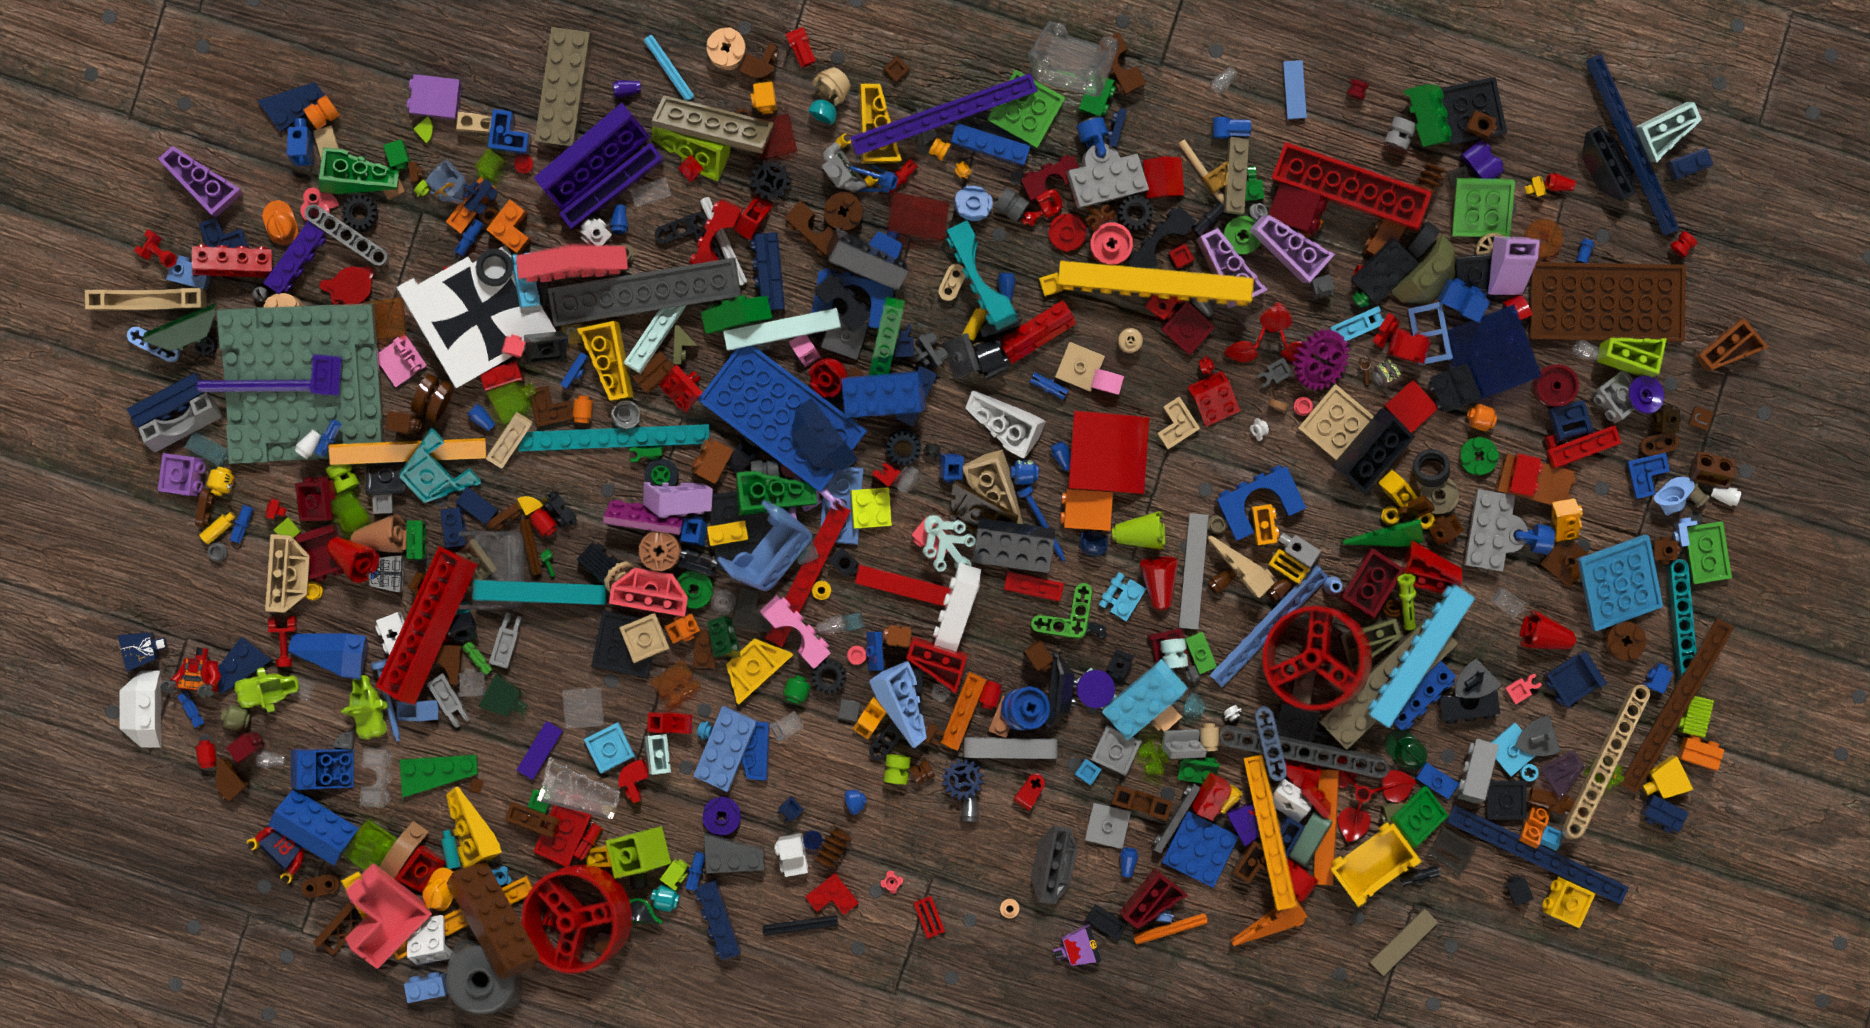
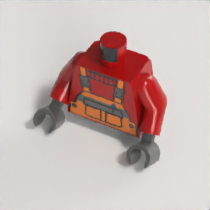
[160,647,221,698]

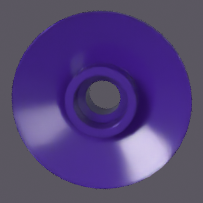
[1628,375,1664,414]

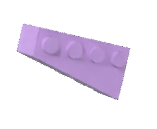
[1249,215,1335,283]
[1196,228,1267,309]

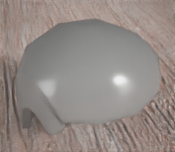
[611,400,640,429]

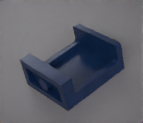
[1544,650,1607,708]

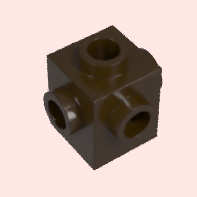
[1651,405,1681,433]

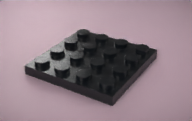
[710,491,788,571]

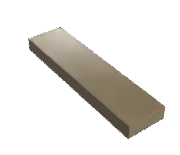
[1369,908,1438,976]

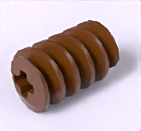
[1413,164,1447,207]
[812,825,852,868]

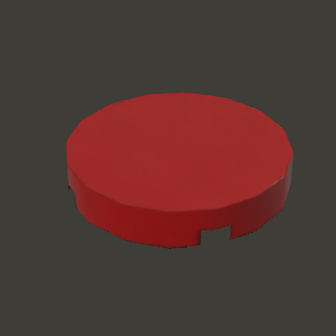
[1048,213,1086,252]

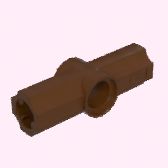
[1527,786,1585,818]

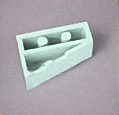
[1635,102,1702,162]

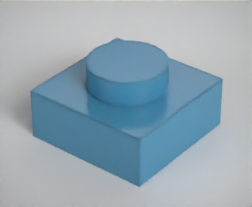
[1075,758,1101,785]
[1540,825,1563,851]

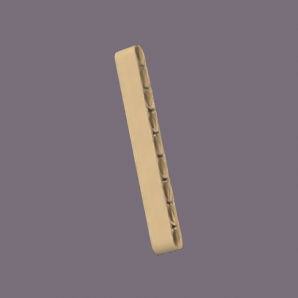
[1562,685,1650,840]

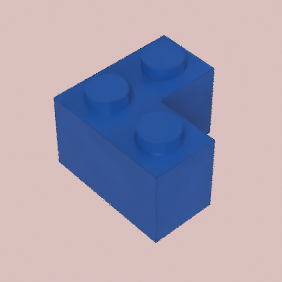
[488,109,532,155]
[1438,278,1490,322]

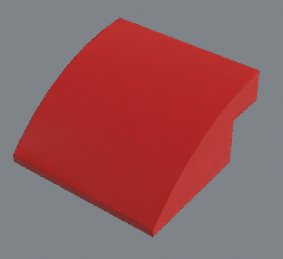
[1068,411,1150,494]

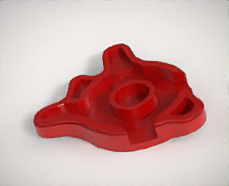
[319,266,375,305]

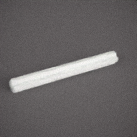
[700,197,747,286]

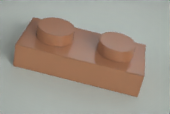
[988,695,1010,738]

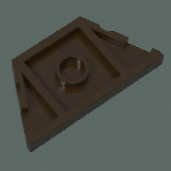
[950,480,1018,536]

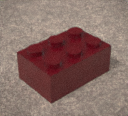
[1338,548,1405,619]

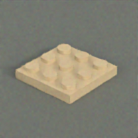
[1298,384,1374,460]

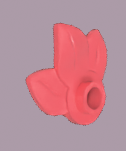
[300,188,339,223]

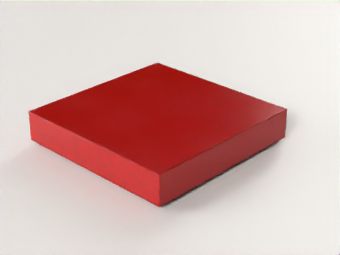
[1384,380,1438,433]

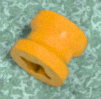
[928,137,951,161]

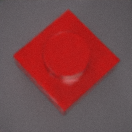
[678,155,704,183]

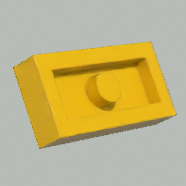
[707,521,748,546]

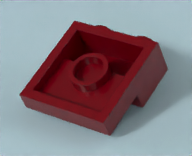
[295,477,336,521]

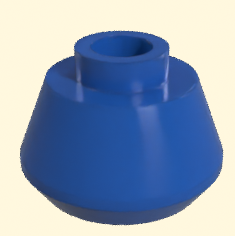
[844,790,867,815]

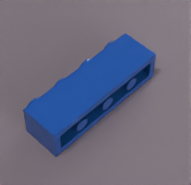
[951,123,1030,167]

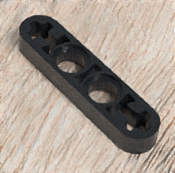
[869,701,923,760]

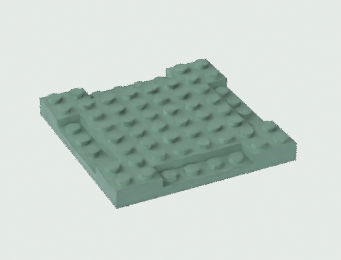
[217,303,384,464]

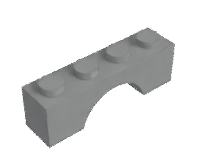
[138,392,222,453]

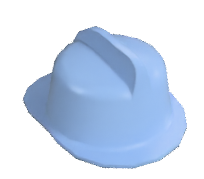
[1654,477,1695,516]

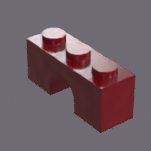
[1021,155,1079,202]

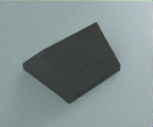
[524,331,569,365]

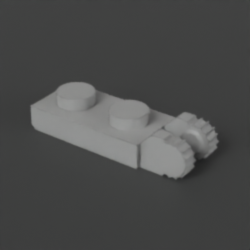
[489,613,522,669]
[427,673,470,728]

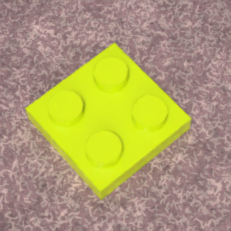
[850,487,892,529]

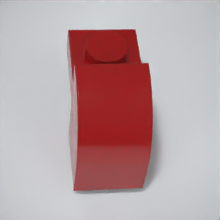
[647,712,693,734]
[618,758,650,803]

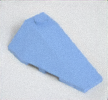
[869,661,927,748]

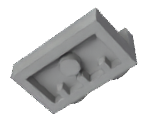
[1161,729,1207,759]

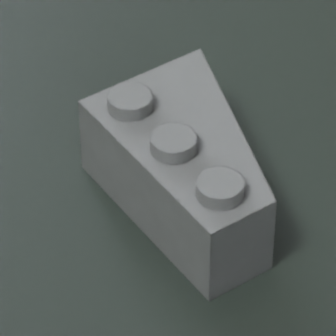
[1456,739,1499,805]

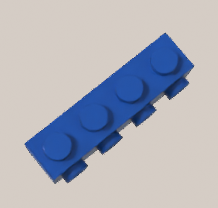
[1393,661,1457,730]

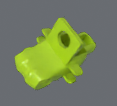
[234,668,299,712]
[341,675,388,740]

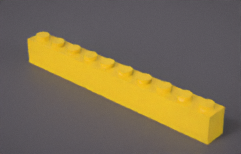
[1058,261,1254,306]

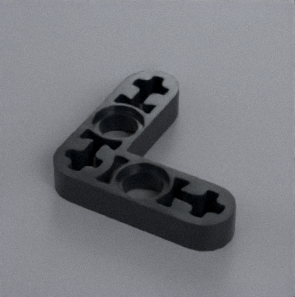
[655,212,722,260]

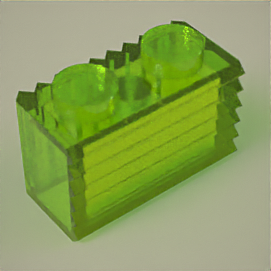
[330,488,372,533]

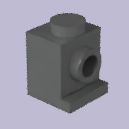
[1309,274,1335,300]

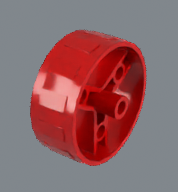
[1262,606,1372,711]
[521,865,632,973]

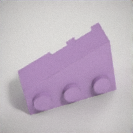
[643,482,713,518]

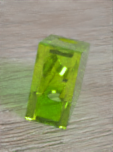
[486,382,537,424]

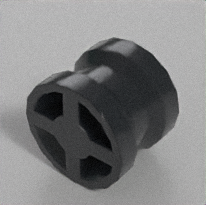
[195,336,218,356]

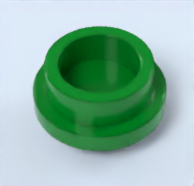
[1353,289,1370,307]

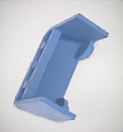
[717,500,812,591]

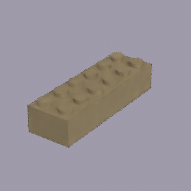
[535,27,592,148]

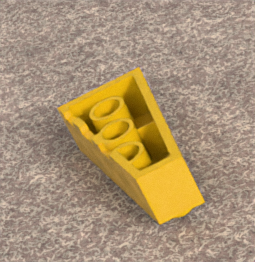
[859,84,902,164]
[577,321,633,401]

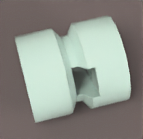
[1160,638,1188,668]

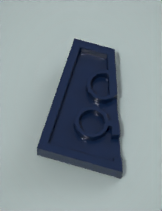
[258,82,325,132]
[218,637,273,694]

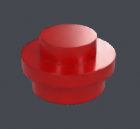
[514,154,534,173]

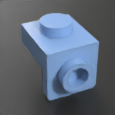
[1673,517,1698,546]

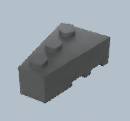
[704,832,765,873]

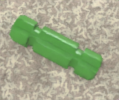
[463,641,493,675]

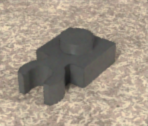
[1256,357,1293,387]

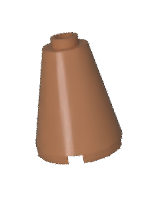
[351,514,407,553]

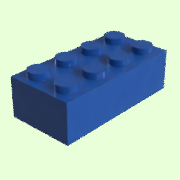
[842,371,926,418]
[268,789,359,865]

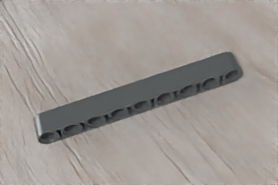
[1219,725,1389,778]

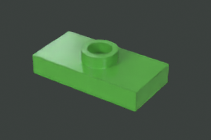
[1185,631,1217,674]

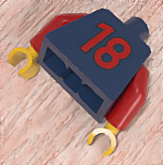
[247,827,305,883]

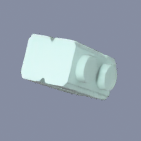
[644,734,671,775]

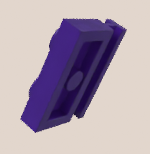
[310,354,343,396]

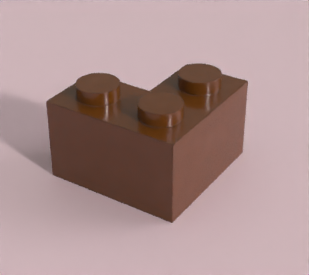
[1231,840,1269,884]

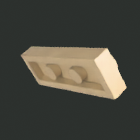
[486,412,533,468]

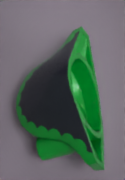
[612,898,663,924]

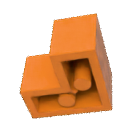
[486,199,531,255]

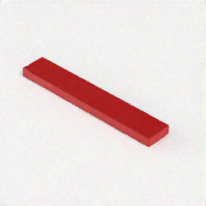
[855,565,951,606]

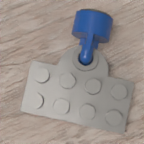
[1066,116,1149,209]
[1464,489,1556,571]

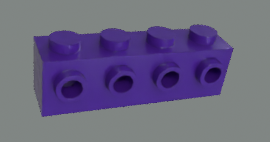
[264,220,328,294]

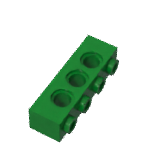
[869,297,905,375]

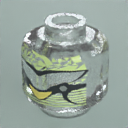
[1372,359,1402,388]

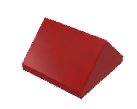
[1143,156,1184,199]
[395,845,446,893]

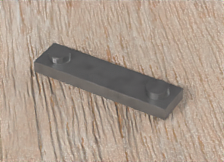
[1152,783,1200,853]

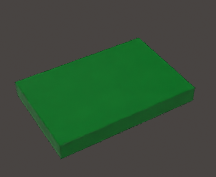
[1390,785,1449,849]

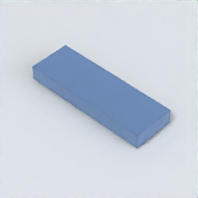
[1283,60,1307,120]

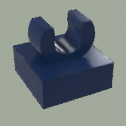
[777,796,804,822]

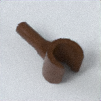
[1359,357,1371,385]

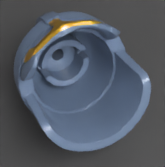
[426,160,467,204]

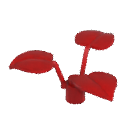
[1224,302,1315,362]
[1327,755,1416,842]

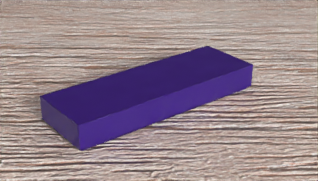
[517,721,563,780]

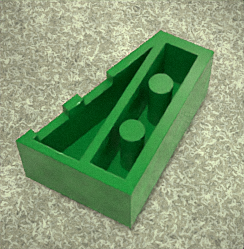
[1403,84,1452,147]
[701,295,772,334]

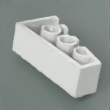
[932,563,981,652]

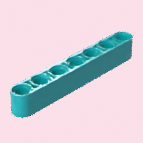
[1666,559,1697,683]
[472,580,606,605]

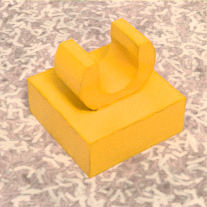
[1525,176,1547,197]

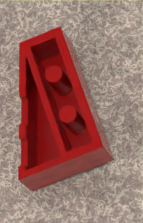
[1402,541,1462,594]
[906,636,968,694]

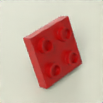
[659,365,703,413]

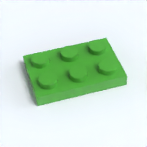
[1686,521,1732,584]

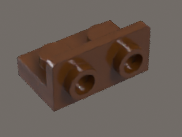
[693,628,721,669]

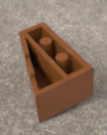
[1694,318,1769,371]

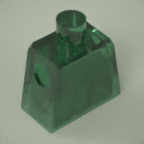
[478,673,528,717]

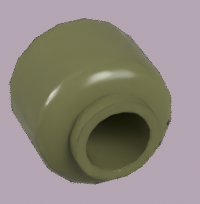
[220,705,250,732]

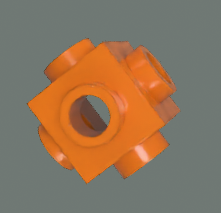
[665,613,700,644]

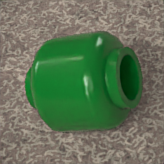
[783,675,811,705]

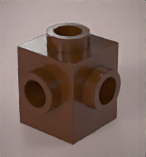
[1429,514,1464,545]
[1650,537,1680,564]

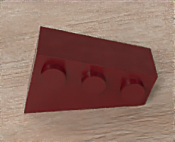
[1119,868,1188,929]

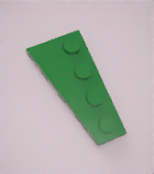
[400,754,479,798]

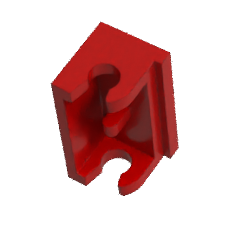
[872,463,901,487]

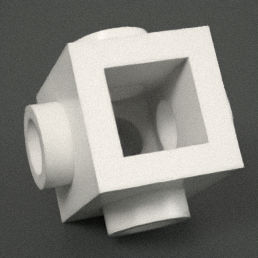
[579,218,612,246]

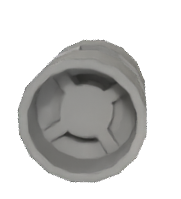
[1384,117,1416,151]

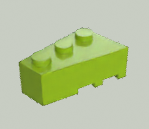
[1597,338,1667,377]

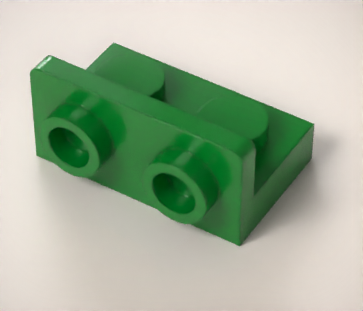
[406,520,426,559]
[1177,757,1220,784]

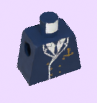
[118,632,168,671]

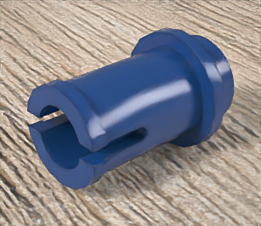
[1576,238,1595,263]

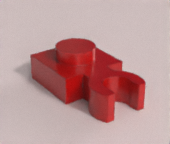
[1372,313,1400,348]

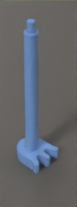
[371,659,400,742]

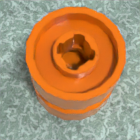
[303,95,340,130]

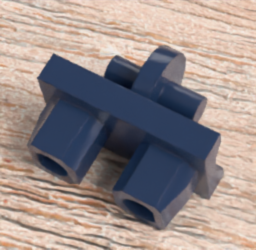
[463,178,498,215]

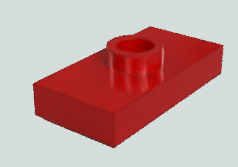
[1302,778,1331,818]

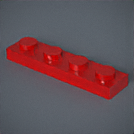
[1546,425,1622,468]

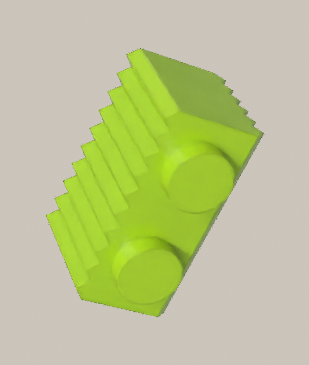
[1677,696,1714,738]

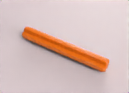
[1133,913,1208,945]

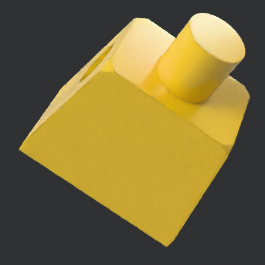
[1642,755,1693,798]

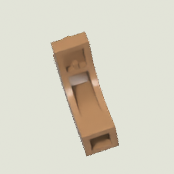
[379,821,429,880]

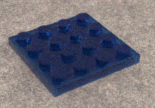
[1442,304,1542,404]

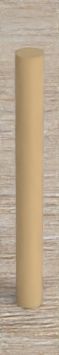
[1178,139,1225,205]

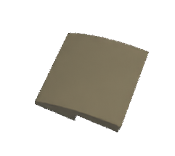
[456,539,497,592]

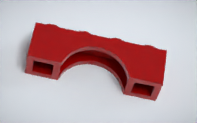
[689,199,744,265]

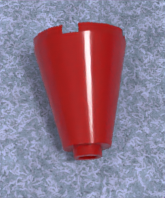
[327,537,379,583]
[1140,556,1178,611]
[1519,610,1576,650]

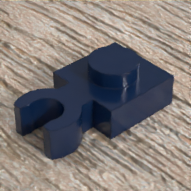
[895,324,914,357]

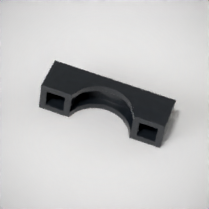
[1127,206,1197,269]

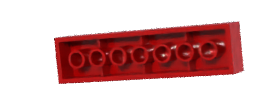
[1272,142,1432,232]

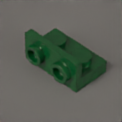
[707,616,741,658]

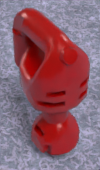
[1021,189,1063,227]

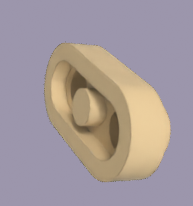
[939,264,965,301]

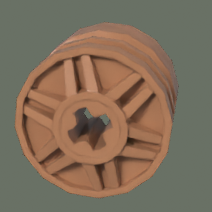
[639,531,682,571]

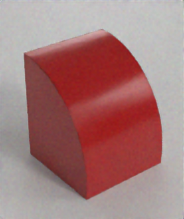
[1502,295,1533,323]

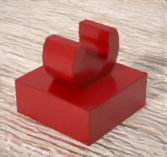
[264,497,287,519]

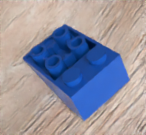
[291,749,354,790]

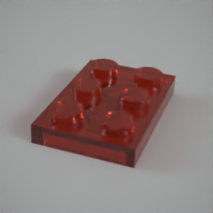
[887,192,949,241]

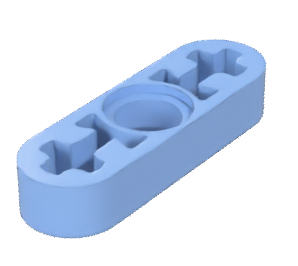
[127,327,181,362]

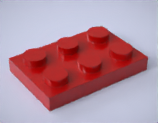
[533,799,592,867]

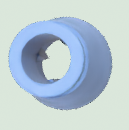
[1324,577,1343,596]

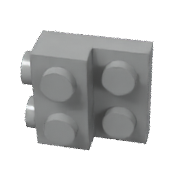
[1592,370,1645,423]

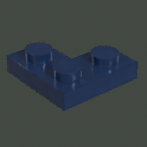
[199,217,249,248]

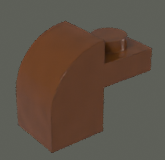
[739,43,779,80]

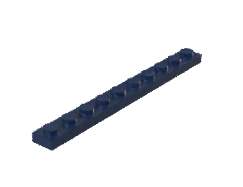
[1586,54,1679,236]
[1446,805,1629,904]

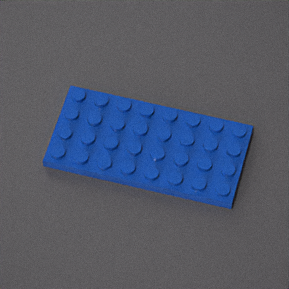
[698,346,867,493]

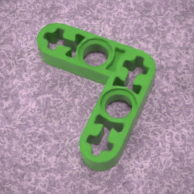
[1031,583,1093,639]

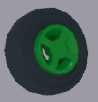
[644,458,679,486]

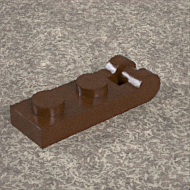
[505,802,560,838]

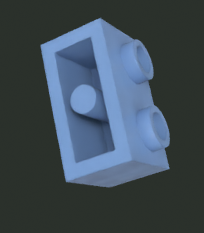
[166,255,212,290]
[404,972,448,1003]

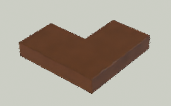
[529,386,574,427]

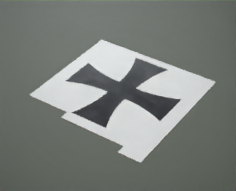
[397,245,556,388]

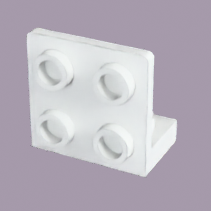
[407,915,452,965]

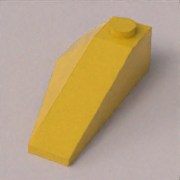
[446,787,502,868]

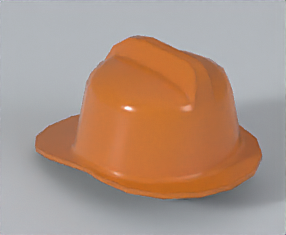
[262,200,299,245]

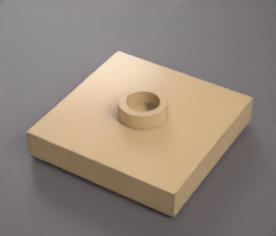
[1055,342,1105,392]
[619,613,670,663]

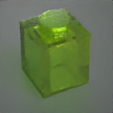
[474,148,506,180]

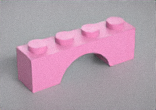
[760,595,830,669]

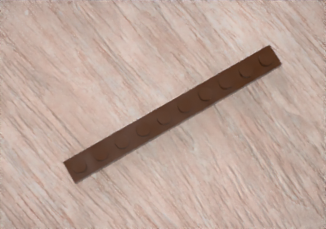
[1619,617,1735,793]

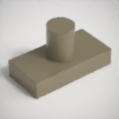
[1292,663,1316,704]

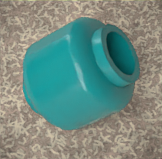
[650,885,680,912]

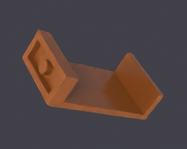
[1494,454,1576,505]

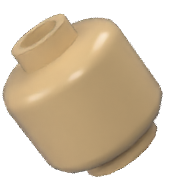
[1117,328,1143,353]

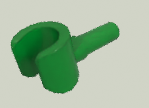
[541,549,555,577]

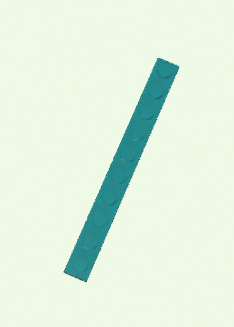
[518,424,710,452]

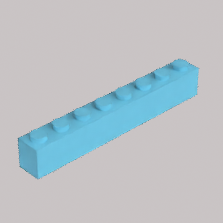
[1367,585,1475,728]

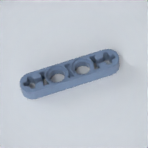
[1255,706,1287,781]

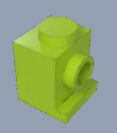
[660,859,689,891]

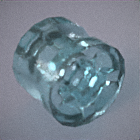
[843,612,865,631]

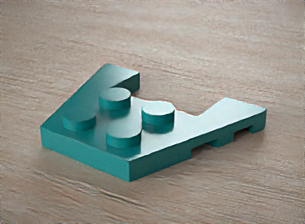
[399,428,481,503]

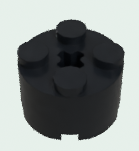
[972,337,1009,381]

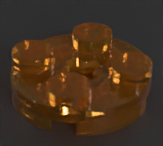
[1524,219,1564,258]

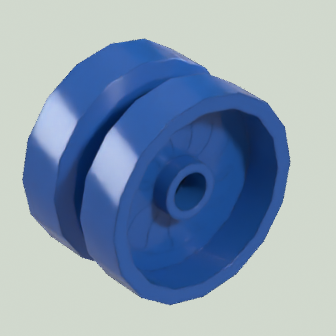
[1001,687,1050,731]

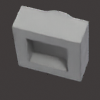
[372,494,394,514]

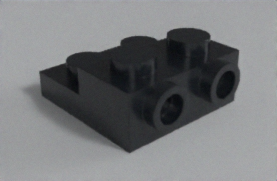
[980,310,1022,340]
[1429,362,1483,413]

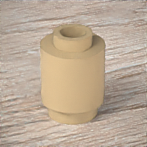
[1200,723,1220,751]

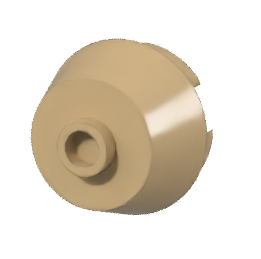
[812,67,851,106]

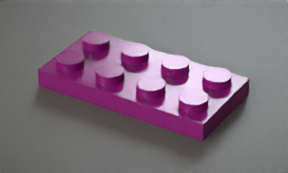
[603,500,685,535]

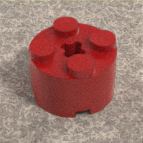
[1387,328,1431,364]
[1287,858,1319,902]

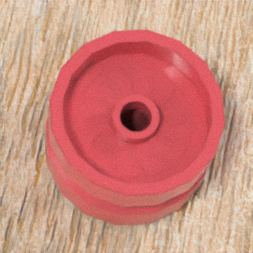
[1090,222,1133,266]

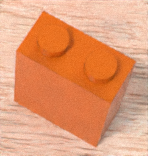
[1060,489,1113,531]

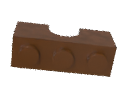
[1096,32,1146,96]
[785,201,834,257]
[385,410,424,435]
[1110,783,1173,820]

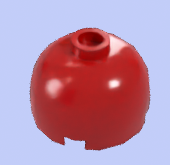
[808,358,848,397]

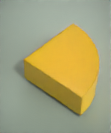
[517,496,543,516]

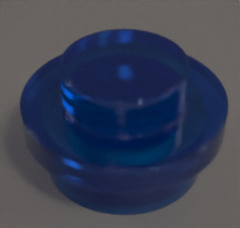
[803,830,822,850]

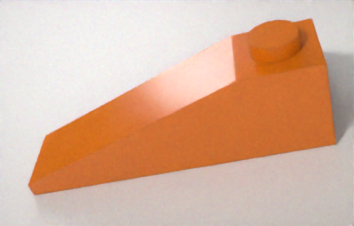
[1230,900,1308,946]

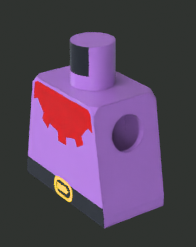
[1054,924,1101,966]

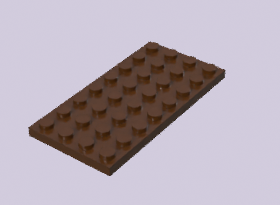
[1529,262,1686,342]

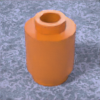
[572,395,593,423]

